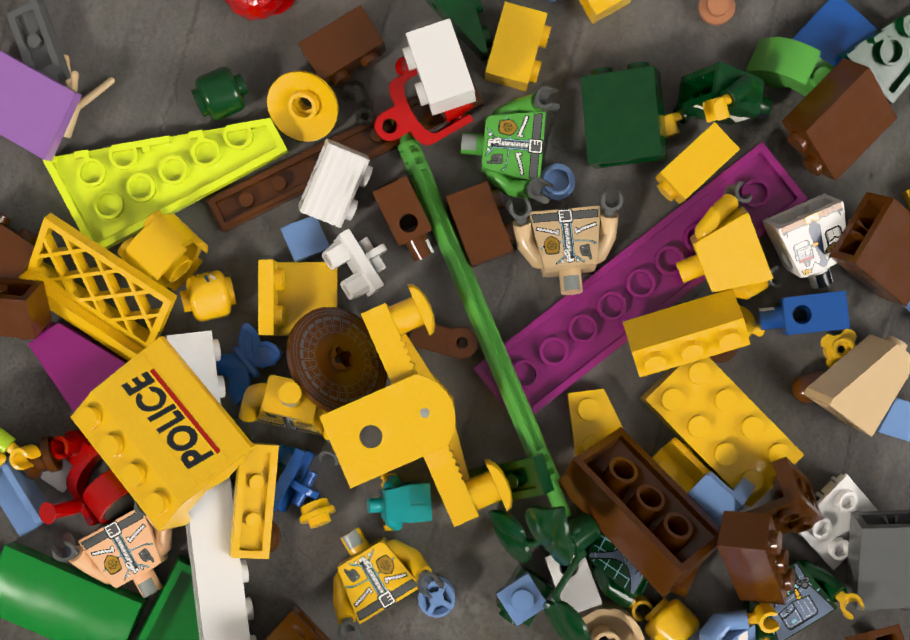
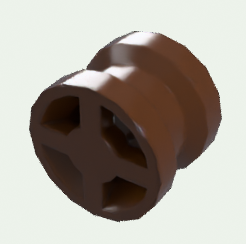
[20,436,63,480]

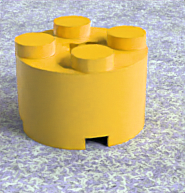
[117,210,208,299]

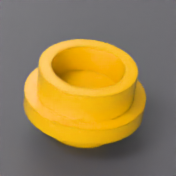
[299,498,336,529]

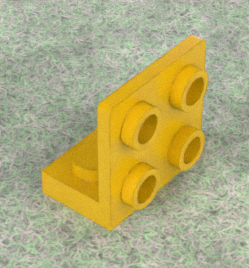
[258,259,338,336]

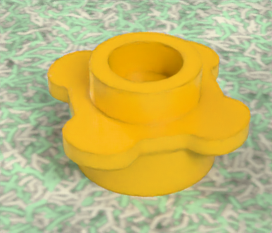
[820,329,857,368]

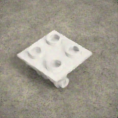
[797,473,878,570]

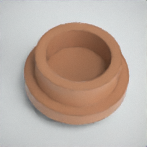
[698,0,735,26]

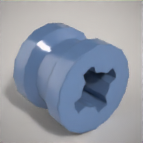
[418,576,455,618]

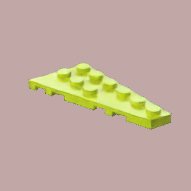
[42,118,289,250]

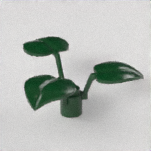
[488,506,601,640]

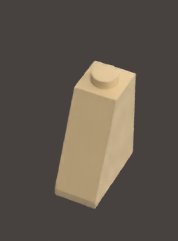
[803,334,910,437]

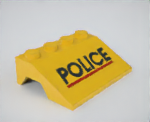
[71,336,255,531]

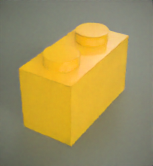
[484,1,551,92]

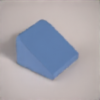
[280,217,330,262]
[877,398,910,442]

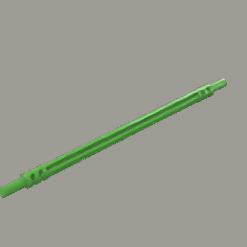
[389,119,572,517]

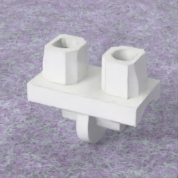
[322,229,388,300]

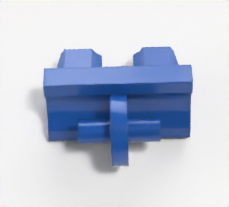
[273,444,320,512]

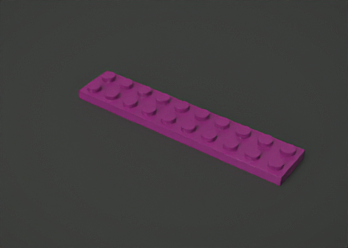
[473,142,808,414]

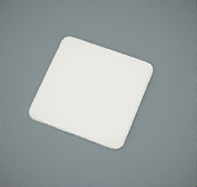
[40,459,73,492]

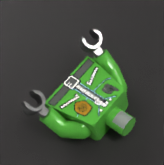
[461,86,560,204]

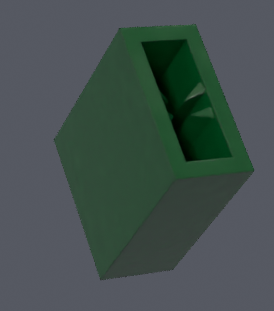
[580,62,668,169]

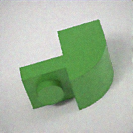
[745,37,835,97]

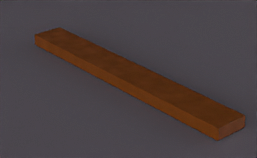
[206,77,483,233]

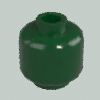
[191,67,249,121]

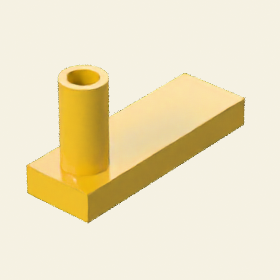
[229,442,279,559]

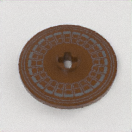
[287,307,387,412]

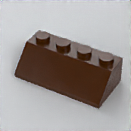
[558,427,720,597]

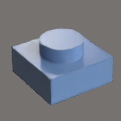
[496,571,546,626]

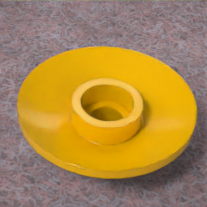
[267,70,339,142]

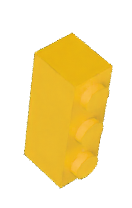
[623,289,750,377]

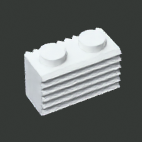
[298,138,373,228]

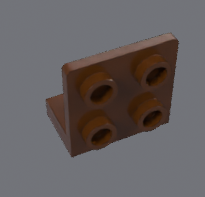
[746,457,823,535]

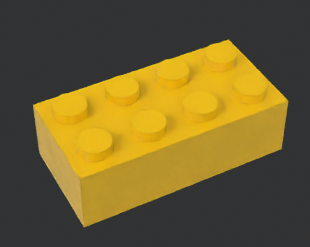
[639,357,804,508]

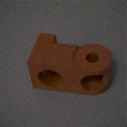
[409,324,478,359]

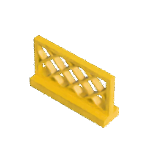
[18,213,177,361]

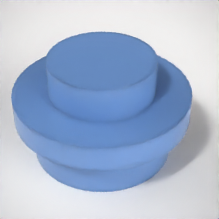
[540,163,575,200]

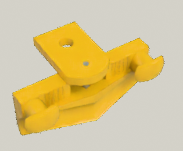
[319,284,513,527]

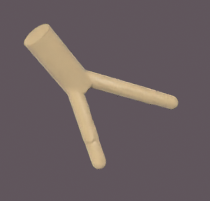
[64,55,115,138]

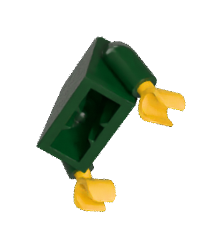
[664,61,772,138]

